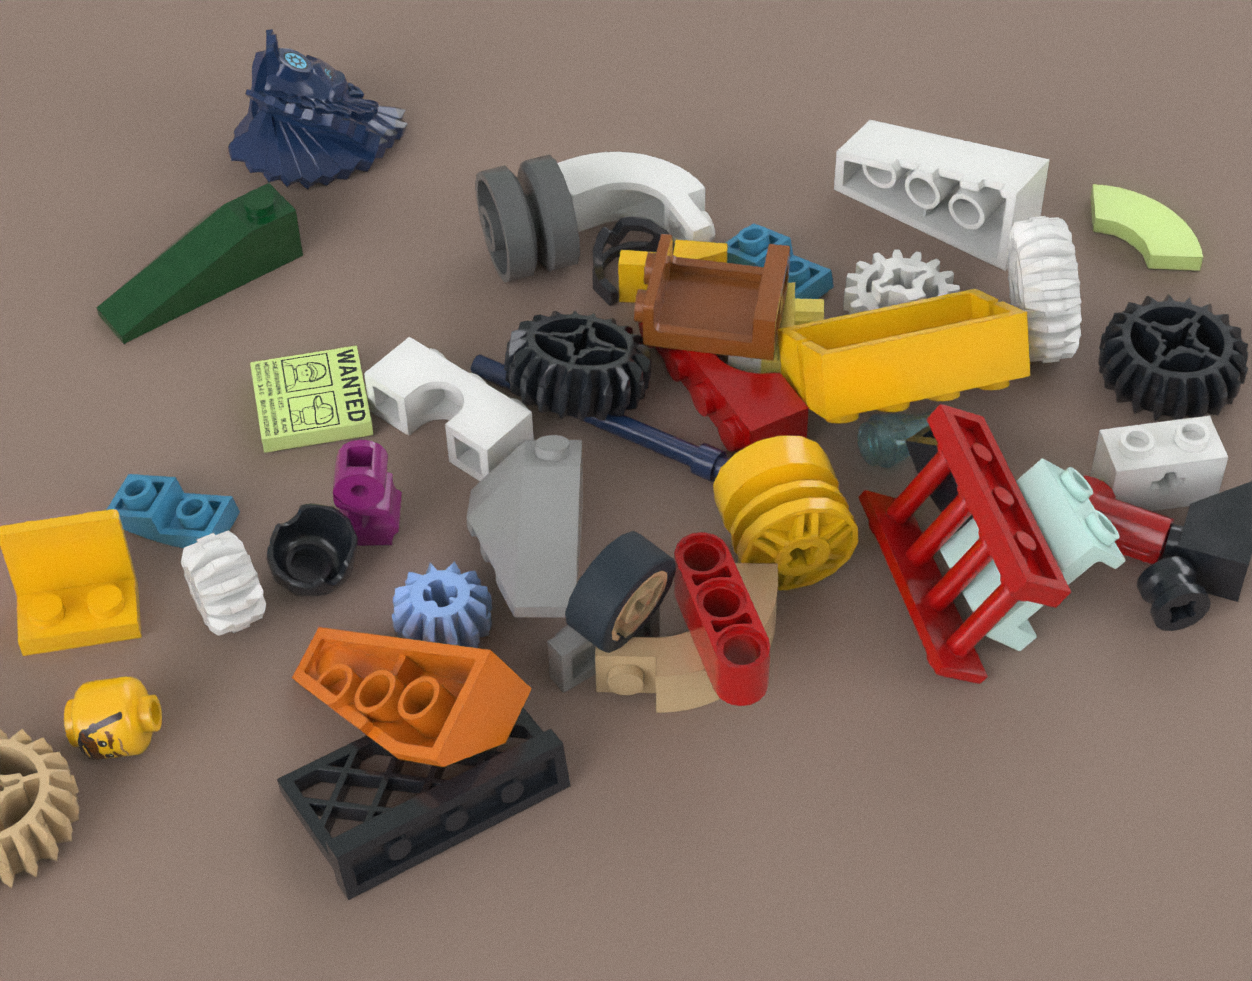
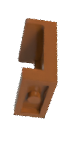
[634,234,790,361]

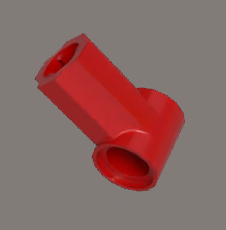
[1083,476,1174,564]

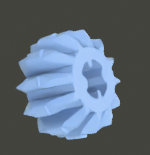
[392,561,492,648]

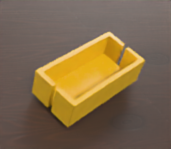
[777,289,1030,424]

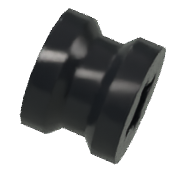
[1136,557,1211,631]

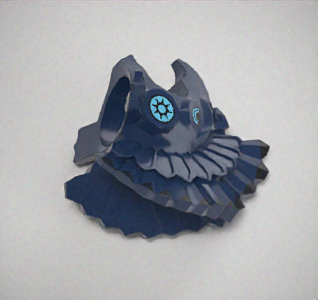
[228,29,408,190]

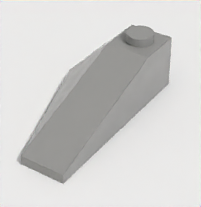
[467,435,583,617]

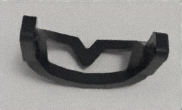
[592,216,675,306]

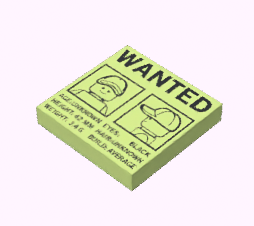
[250,346,373,453]

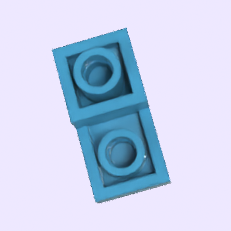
[726,223,834,299]
[106,474,240,548]

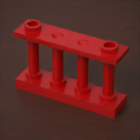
[858,404,1071,684]

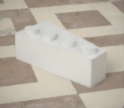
[834,120,1050,271]

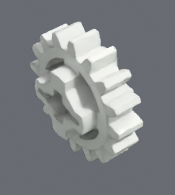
[843,249,960,314]

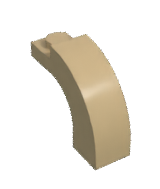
[595,563,778,713]

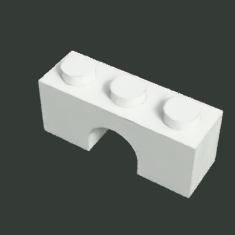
[364,337,534,481]

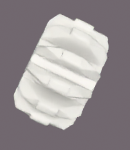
[181,530,266,636]

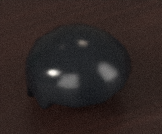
[266,503,358,596]

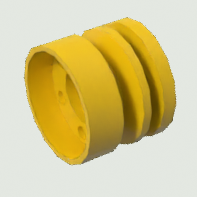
[713,436,858,590]

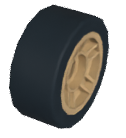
[565,531,676,653]

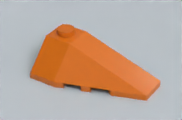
[292,627,532,767]

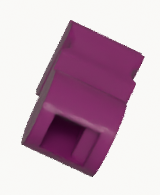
[333,439,402,546]

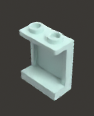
[940,458,1125,651]

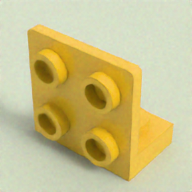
[0,509,142,656]

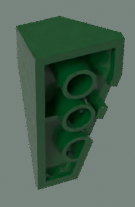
[96,183,303,344]

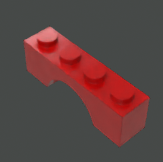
[638,322,809,453]

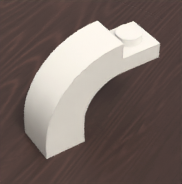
[558,152,715,243]

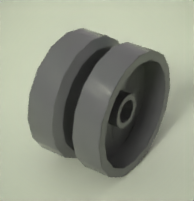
[475,154,580,283]

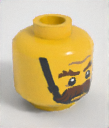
[64,677,162,760]

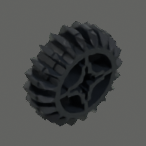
[1098,294,1249,421]
[504,311,652,422]

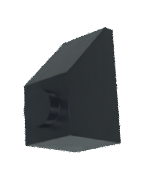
[1163,481,1252,602]

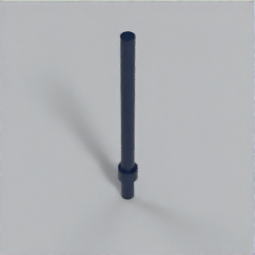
[471,354,729,482]

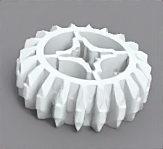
[1007,216,1082,363]

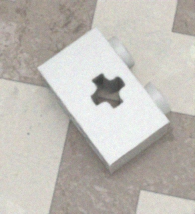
[1091,416,1228,511]

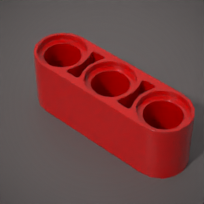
[674,532,771,706]

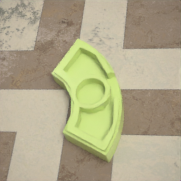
[1090,184,1203,271]

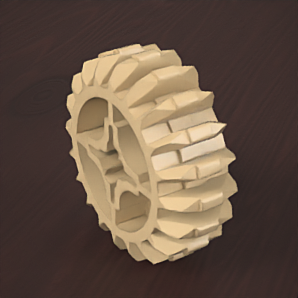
[0,729,79,889]

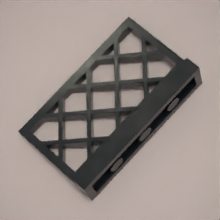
[277,707,571,900]

